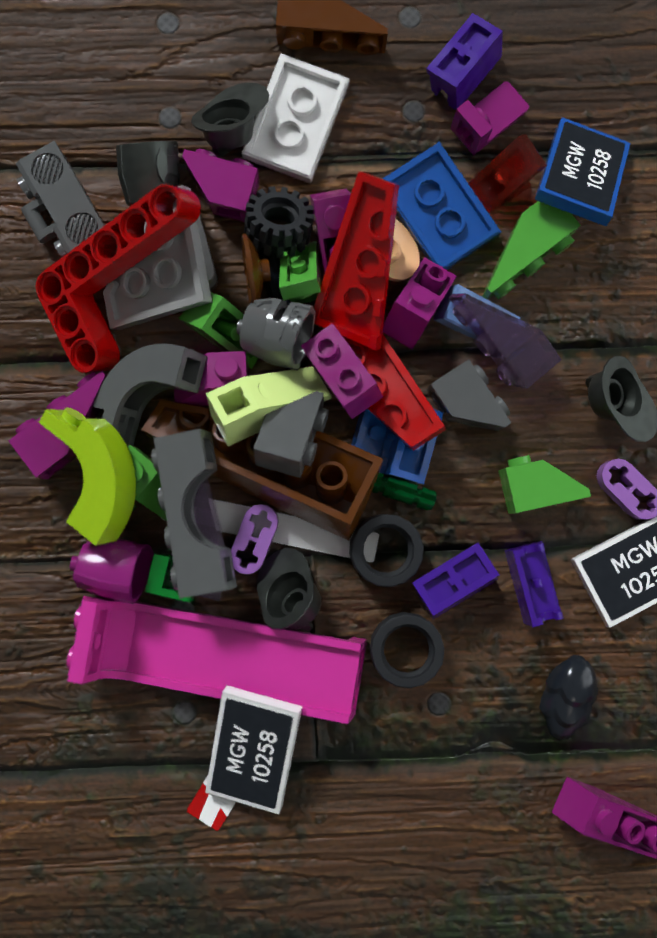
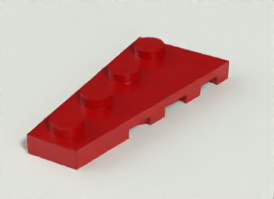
[314,171,399,350]
[343,335,446,451]

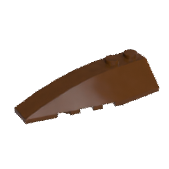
[142,399,384,541]

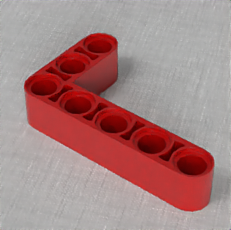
[36,184,201,373]

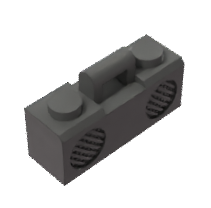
[16,140,117,257]

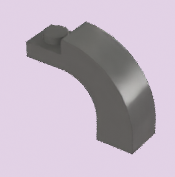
[93,344,207,447]

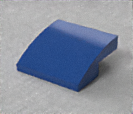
[351,409,444,485]

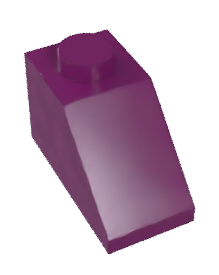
[174,351,250,406]

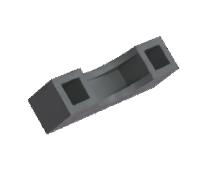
[152,429,237,598]

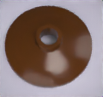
[241,234,271,303]

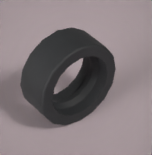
[349,514,424,587]
[370,612,445,689]

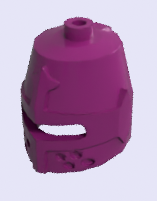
[70,539,154,604]

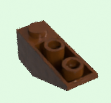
[276,0,388,55]

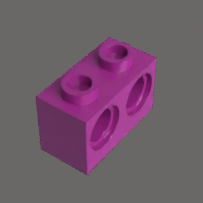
[301,323,383,419]

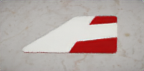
[187,776,235,831]

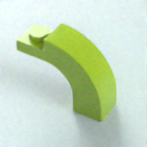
[38,407,136,546]

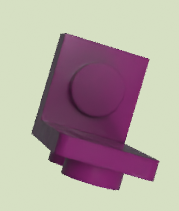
[450,81,529,156]

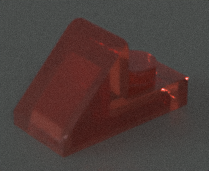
[468,134,547,214]

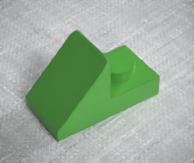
[279,241,324,304]

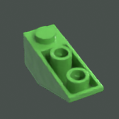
[482,201,581,300]

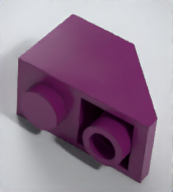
[182,149,260,223]
[383,257,457,350]

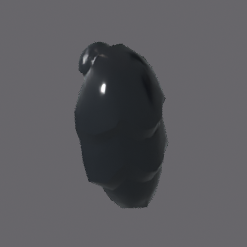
[539,655,598,741]

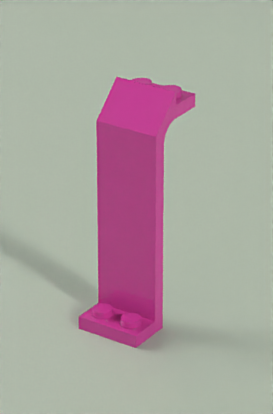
[66,596,367,724]

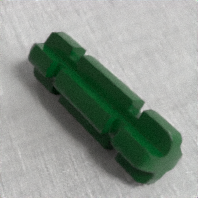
[372,473,437,511]

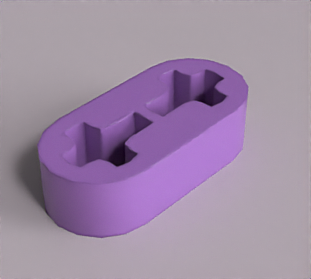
[597,459,657,520]
[231,504,279,574]

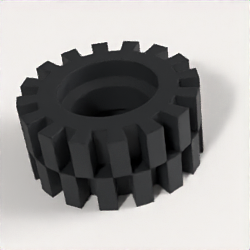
[244,186,314,258]

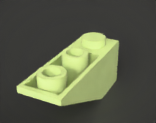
[206,366,332,447]

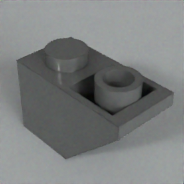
[427,359,511,431]
[253,391,329,478]

